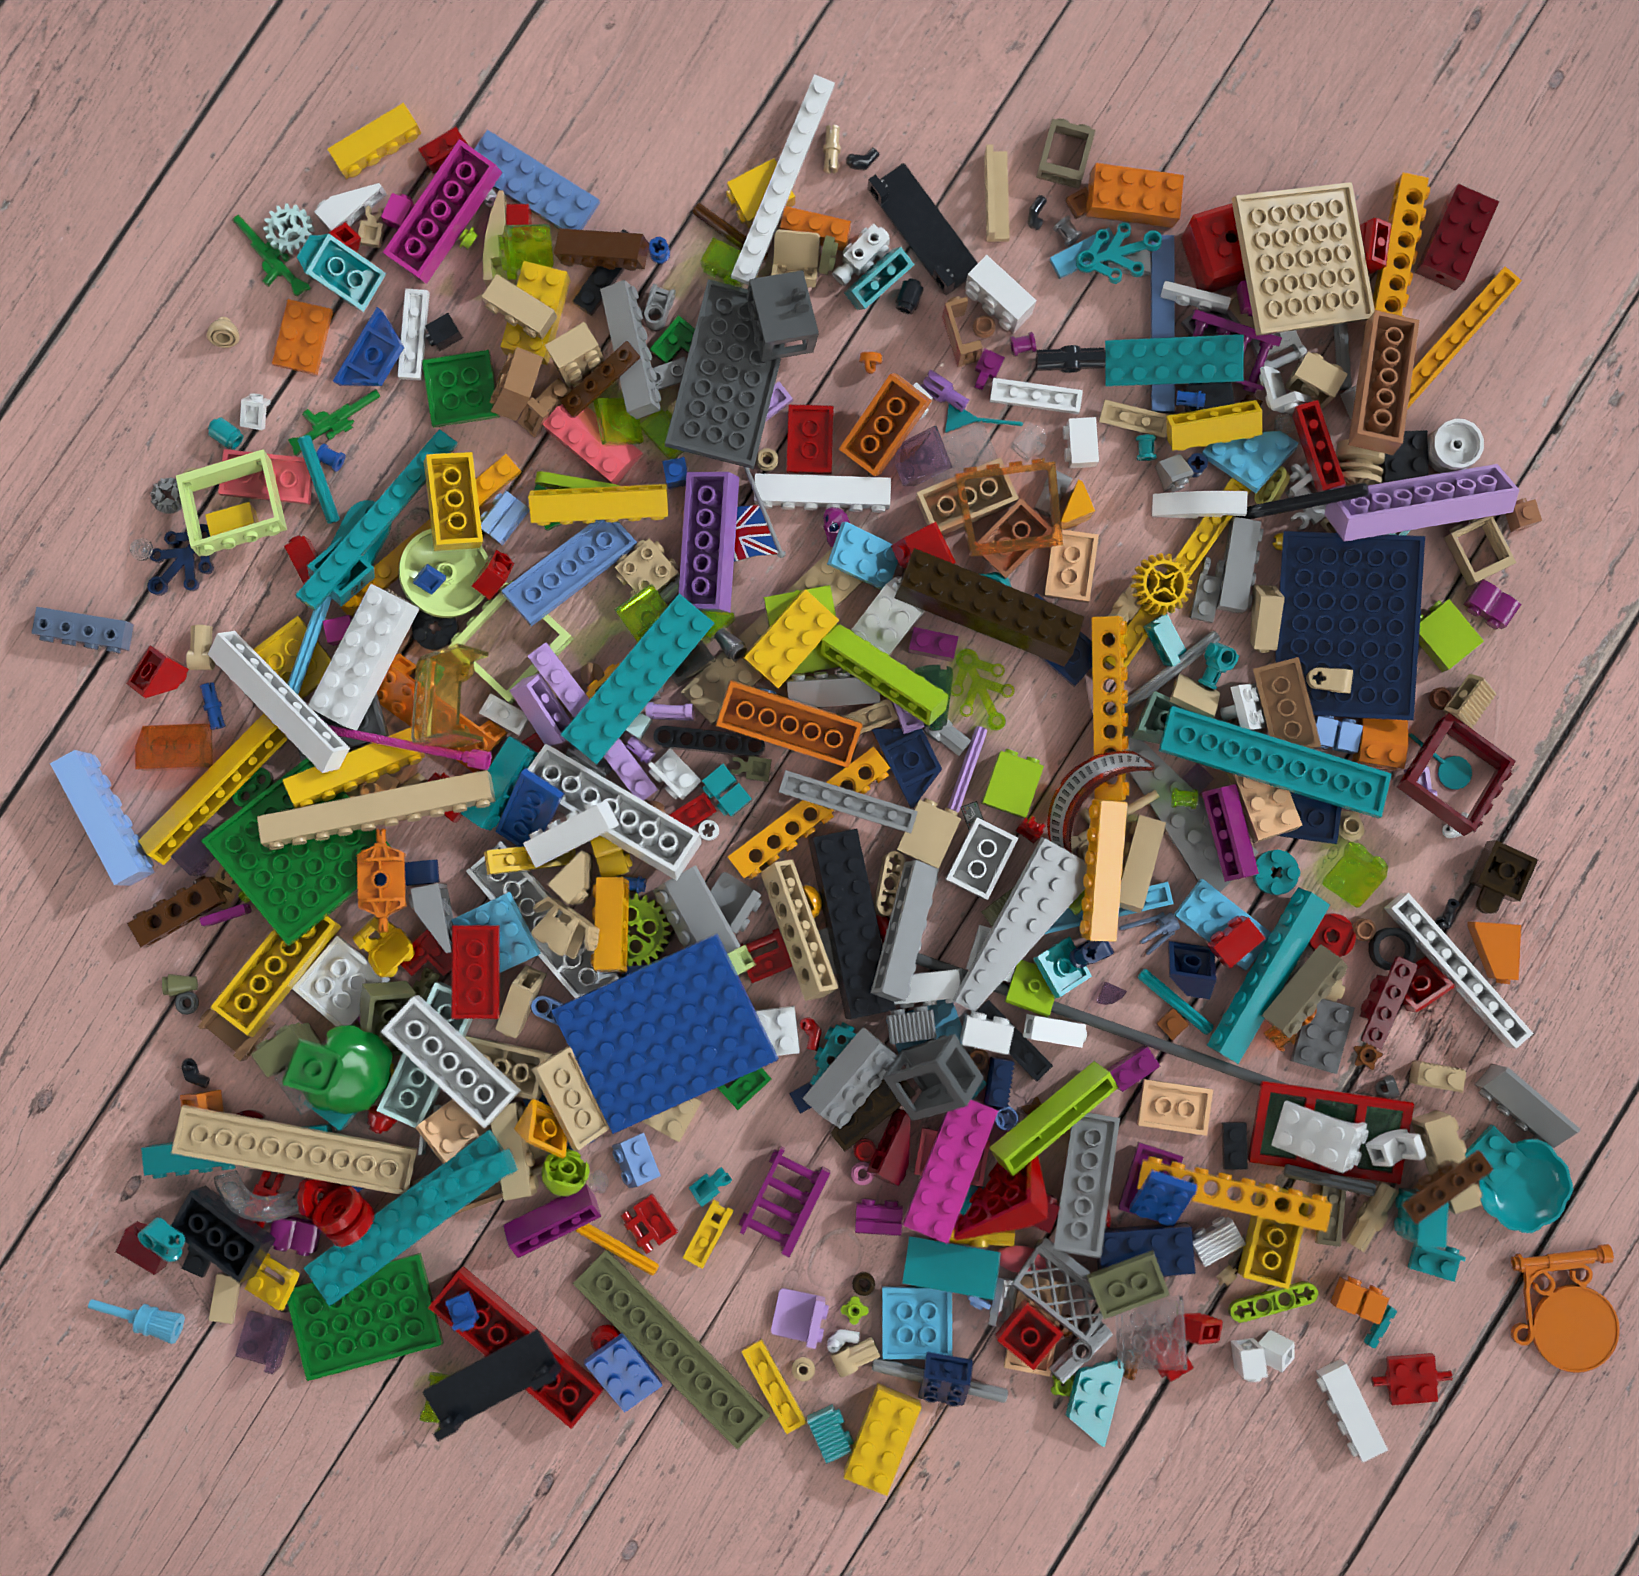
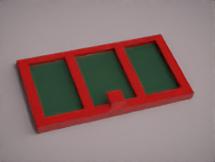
[1248,1081,1414,1184]

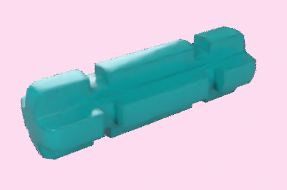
[1364,1304,1397,1349]

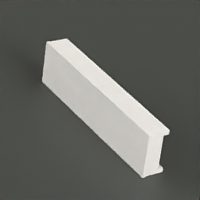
[466,841,621,998]

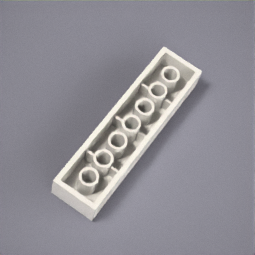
[528,744,702,881]

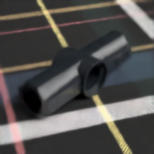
[1036,345,1106,373]

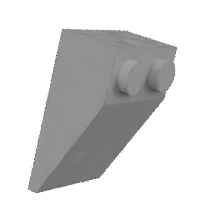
[409,883,454,953]

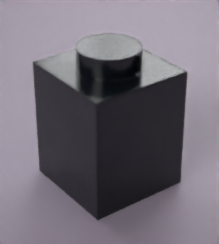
[425,313,463,351]

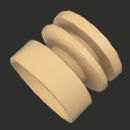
[1336,439,1385,486]

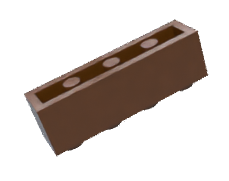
[554,228,650,271]

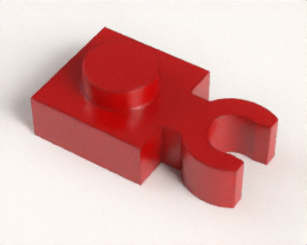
[1015,816,1045,844]

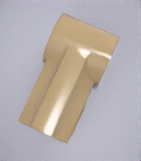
[186,625,215,670]
[830,1337,880,1377]

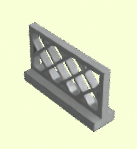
[1011,1237,1103,1343]

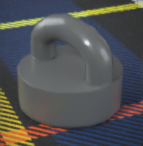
[1375,1075,1400,1099]

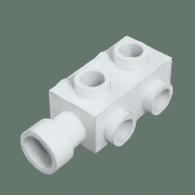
[832,224,890,286]

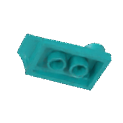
[297,233,387,312]

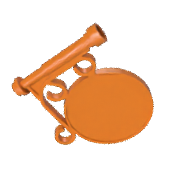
[1511,1244,1620,1373]

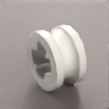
[698,820,719,841]

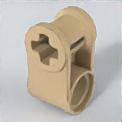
[1306,668,1353,694]

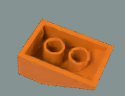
[1352,718,1408,771]

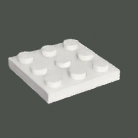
[292,936,391,1027]

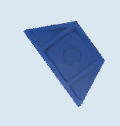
[333,307,405,386]

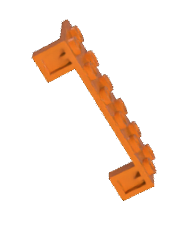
[376,653,508,773]

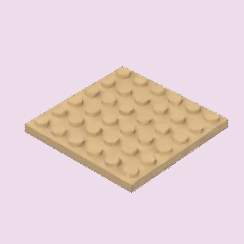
[1231,182,1375,336]

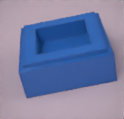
[413,564,446,595]

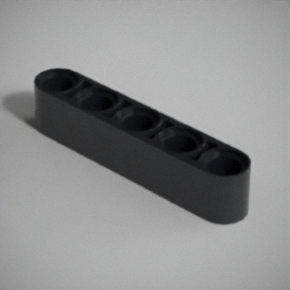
[653,726,765,757]

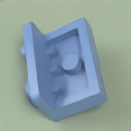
[612,1133,661,1188]

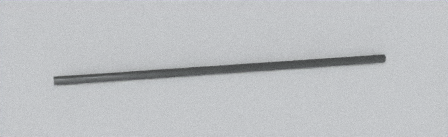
[915,953,1333,1110]

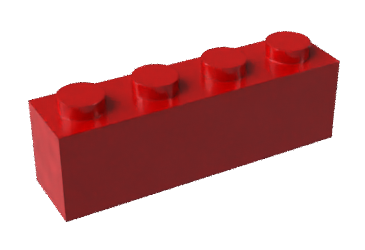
[1292,400,1346,492]

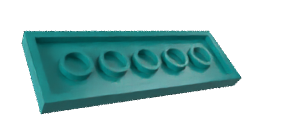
[1105,334,1244,386]

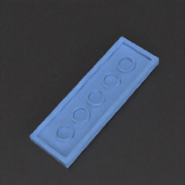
[474,130,600,230]
[501,520,637,627]

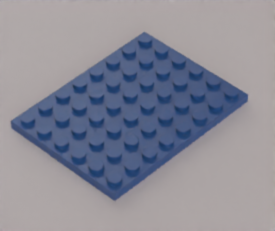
[551,933,778,1134]

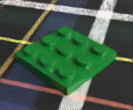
[422,350,500,428]

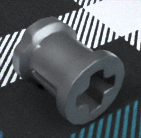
[1053,216,1082,247]

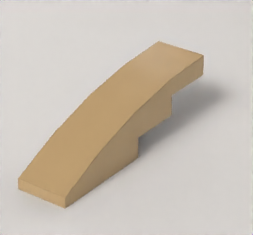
[483,191,510,288]

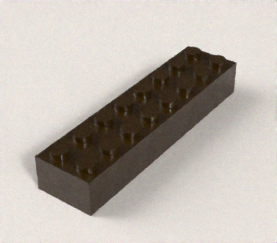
[894,548,1084,666]

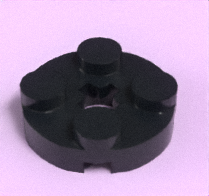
[412,610,459,651]

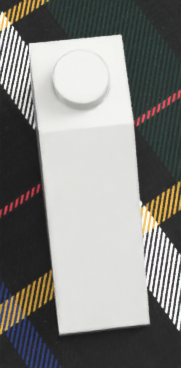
[314,183,387,231]

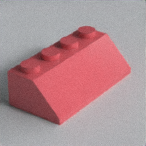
[542,404,643,485]

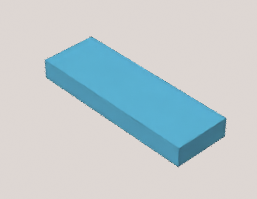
[1049,227,1114,279]

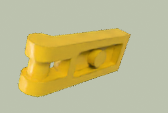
[682,1199,734,1269]

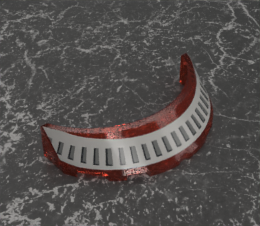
[1047,750,1155,853]

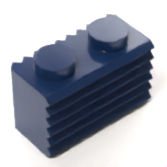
[984,1057,1015,1108]

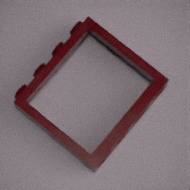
[1397,712,1516,836]

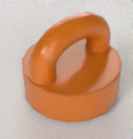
[859,352,882,374]

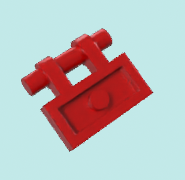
[620,1193,679,1254]

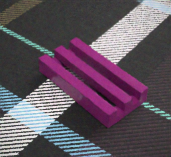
[199,904,252,926]

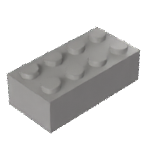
[802,1027,897,1129]

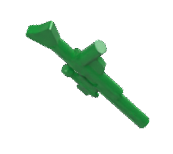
[233,215,311,297]
[288,389,381,456]

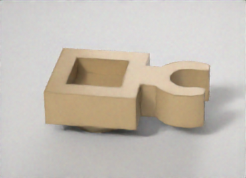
[358,206,385,248]

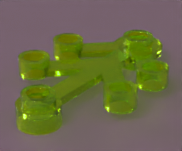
[950,649,1015,731]

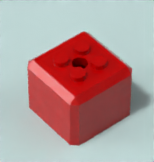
[1181,203,1246,292]

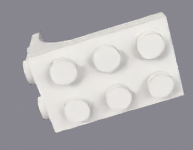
[852,575,925,655]
[1271,1101,1369,1173]

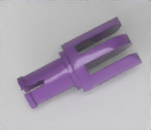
[921,370,970,412]

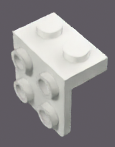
[1259,366,1312,415]

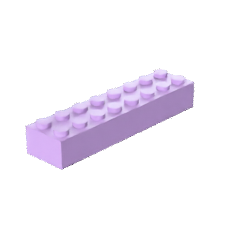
[1324,464,1519,541]

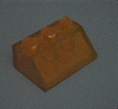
[135,723,213,771]

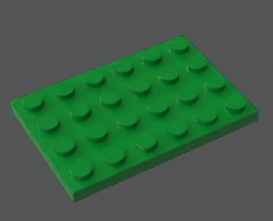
[287,1253,444,1381]

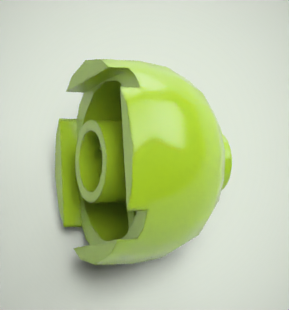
[541,1149,590,1197]

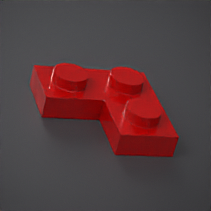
[400,928,452,976]

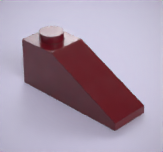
[867,1109,910,1186]

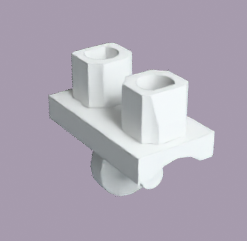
[1286,463,1315,498]

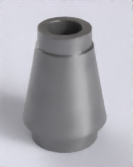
[714,628,747,661]

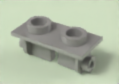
[653,357,686,390]
[566,745,612,778]

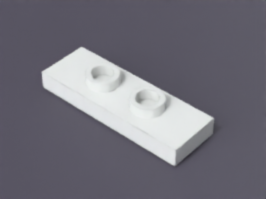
[1161,281,1231,314]

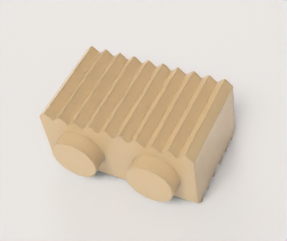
[1443,673,1496,728]
[1409,1060,1466,1093]

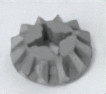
[150,477,182,514]

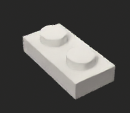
[479,693,529,736]
[989,1278,1017,1327]

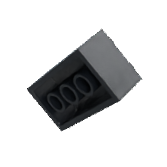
[170,1186,276,1283]

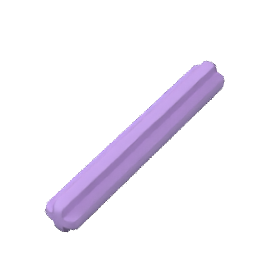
[947,726,987,812]

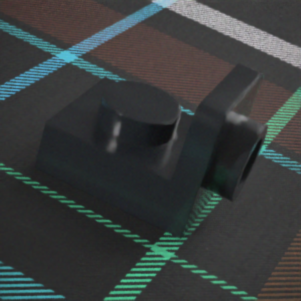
[181,1246,211,1278]

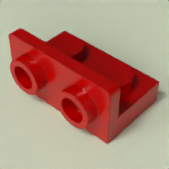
[418,126,468,174]

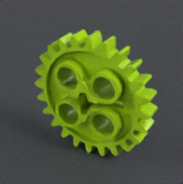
[627,893,671,966]

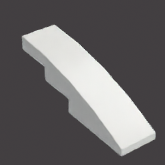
[1152,491,1248,519]

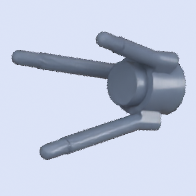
[1119,912,1180,955]

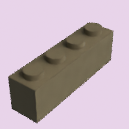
[1262,944,1348,1039]

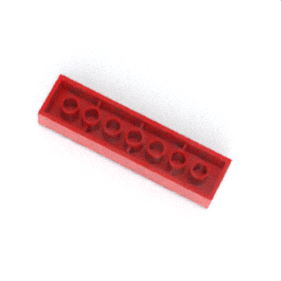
[428,1266,604,1430]

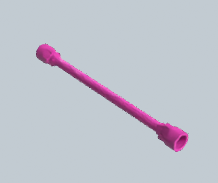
[322,719,492,770]

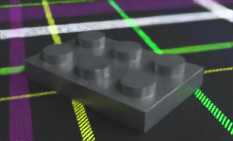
[1290,999,1355,1074]

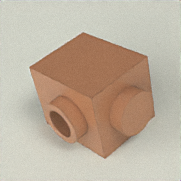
[1505,498,1542,532]

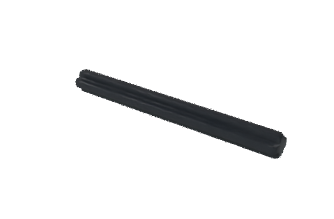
[1235,483,1369,520]

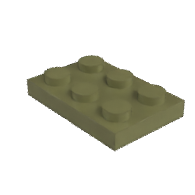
[1087,1250,1170,1319]

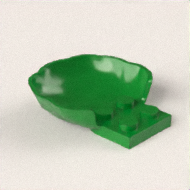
[282,1025,392,1115]

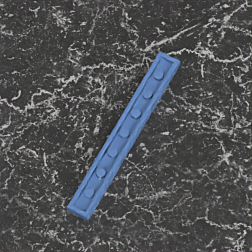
[1151,235,1175,413]

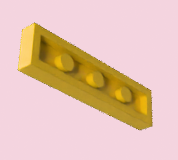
[484,846,576,875]
[741,1339,807,1435]

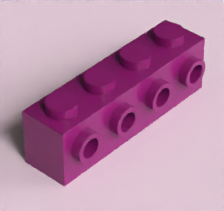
[1202,784,1259,882]
[503,1184,602,1258]

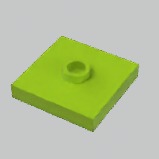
[1005,960,1055,1017]

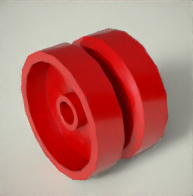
[313,1185,375,1247]

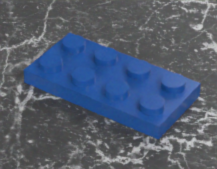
[495,768,564,847]

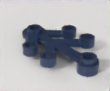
[147,524,214,596]

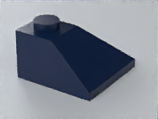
[1168,941,1216,999]

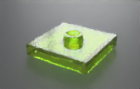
[594,398,644,445]

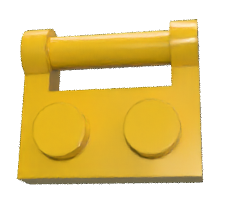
[244,1253,299,1310]

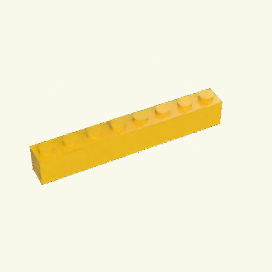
[138,713,288,865]

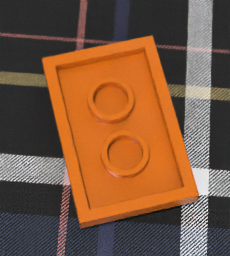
[272,299,333,376]

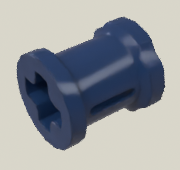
[1186,453,1208,478]

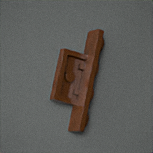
[561,341,640,418]
[1402,1150,1493,1224]

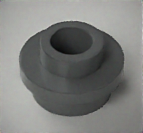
[175,992,199,1015]

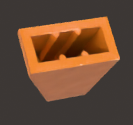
[1467,922,1521,984]

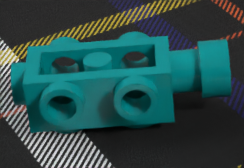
[810,1022,856,1085]

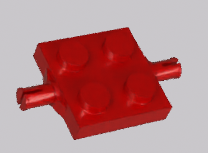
[1371,1353,1453,1405]

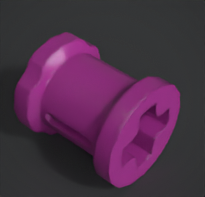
[1010,332,1037,357]

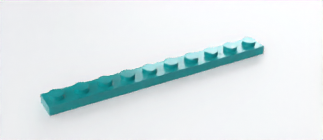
[296,429,458,611]

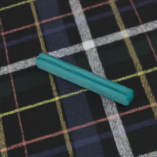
[298,435,340,524]
[1138,969,1214,1035]

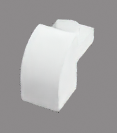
[1366,1129,1426,1167]

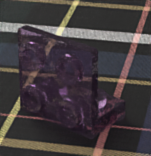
[235,1311,293,1374]

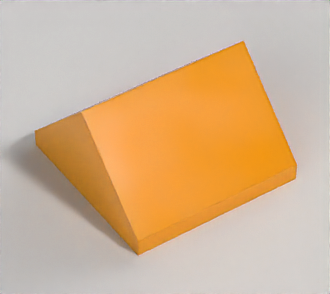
[1056,479,1095,530]
[514,1099,567,1158]

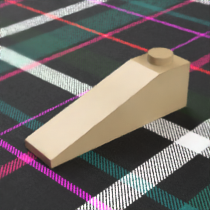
[465,1036,554,1100]

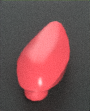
[997,1245,1047,1273]

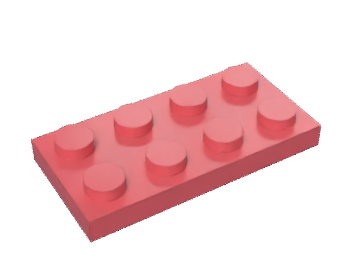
[218,449,313,505]

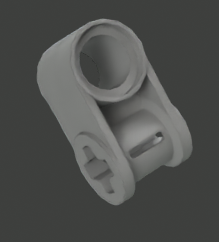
[644,284,676,331]

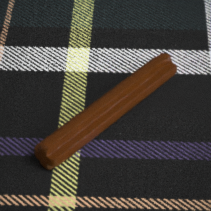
[693,203,768,263]

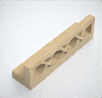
[984,144,1010,242]

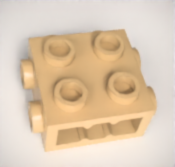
[615,538,680,605]

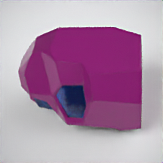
[823,507,850,547]

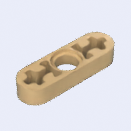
[874,851,905,917]

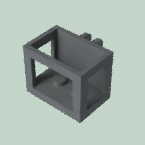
[746,270,819,362]
[883,1034,984,1121]

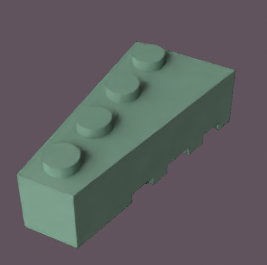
[1131,691,1217,744]

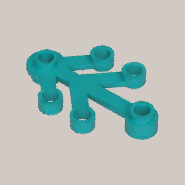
[1076,222,1162,284]

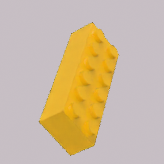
[211,916,342,1037]

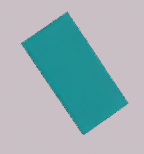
[902,1236,1001,1300]

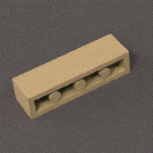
[1119,815,1166,913]
[491,1101,539,1201]

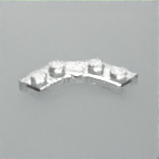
[214,1170,299,1222]

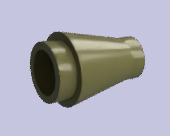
[162,974,198,997]

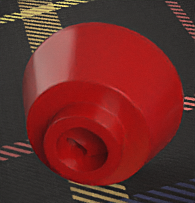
[367,1105,398,1134]
[591,1324,621,1352]

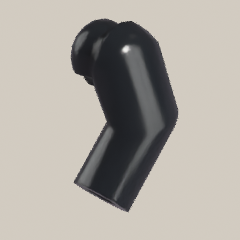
[181,1058,210,1089]

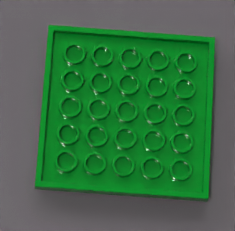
[201,758,391,946]

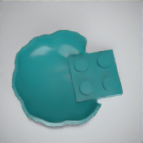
[1464,1125,1573,1233]

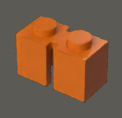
[1330,1276,1390,1325]

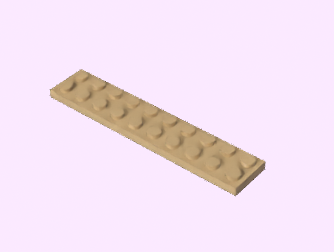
[681,548,863,725]
[172,1105,418,1195]

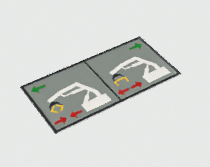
[961,801,984,830]

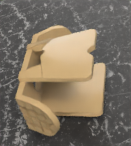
[531,897,599,959]

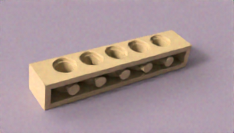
[761,859,838,1001]

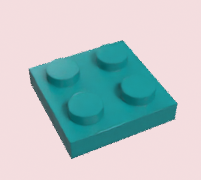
[1033,936,1092,999]

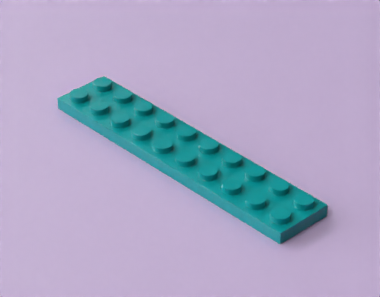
[1159,706,1392,819]
[304,1130,504,1307]

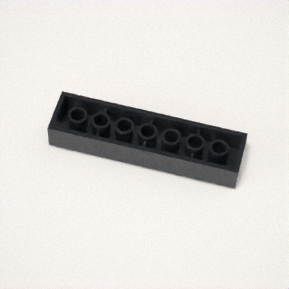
[808,829,896,1019]

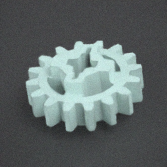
[263,204,315,254]

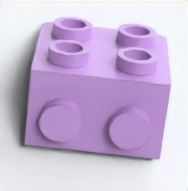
[771,1288,829,1349]

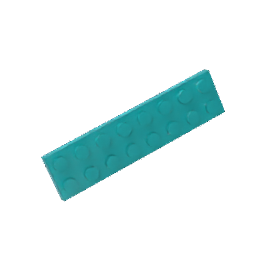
[561,594,714,765]

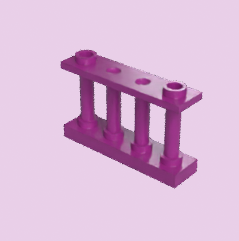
[1191,309,1282,394]
[738,1146,831,1258]

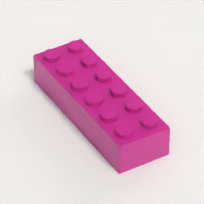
[383,139,502,284]
[903,1100,998,1244]

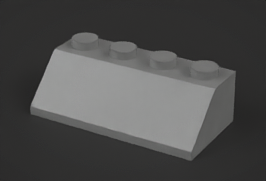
[652,865,740,954]
[1475,1064,1581,1148]

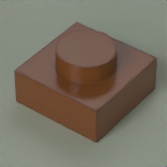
[1065,187,1088,219]
[1156,1008,1189,1040]

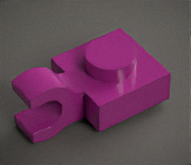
[974,348,1005,391]

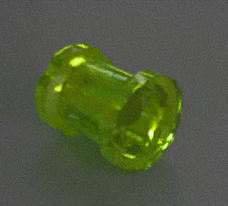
[1171,787,1198,810]

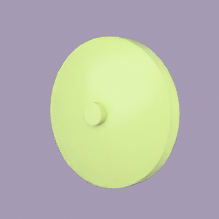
[399,529,489,618]

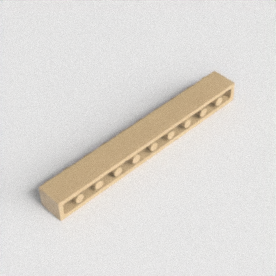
[257,770,496,850]

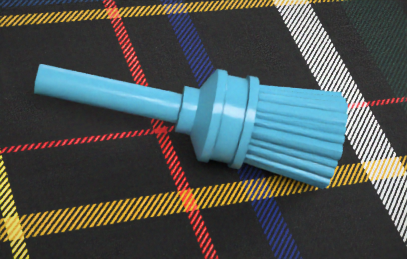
[88,1299,185,1344]

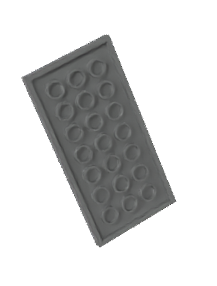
[665,279,785,469]

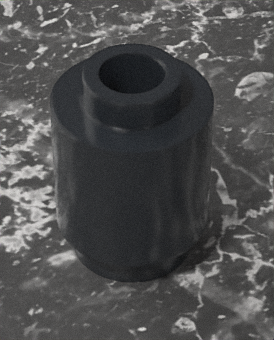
[896,278,924,314]

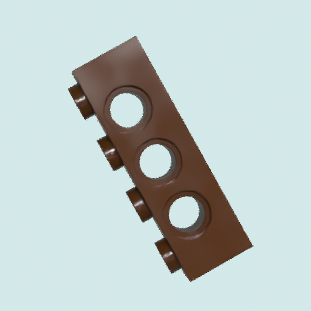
[127,875,228,947]

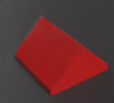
[1402,956,1455,1013]

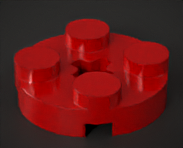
[1308,913,1356,958]
[297,1178,341,1220]

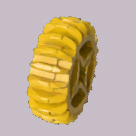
[1130,553,1193,615]

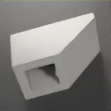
[1155,454,1194,492]

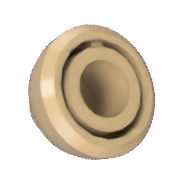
[207,317,239,348]

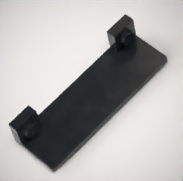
[868,163,978,295]
[423,1329,562,1442]

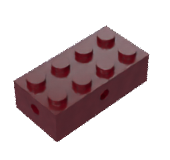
[1415,184,1499,291]

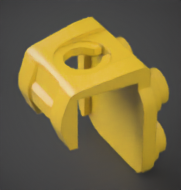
[353,915,414,978]

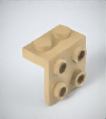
[771,229,820,288]

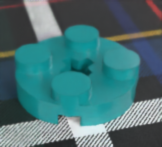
[1253,849,1301,895]

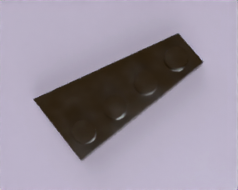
[830,1078,917,1152]

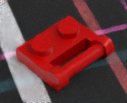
[737,928,793,984]

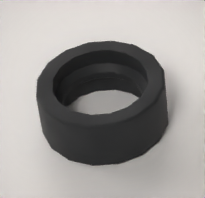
[1368,928,1416,971]

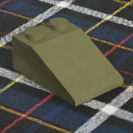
[360,981,416,1056]

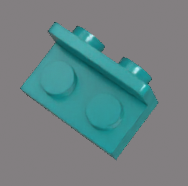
[1407,1244,1466,1282]

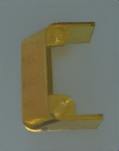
[411,643,488,748]

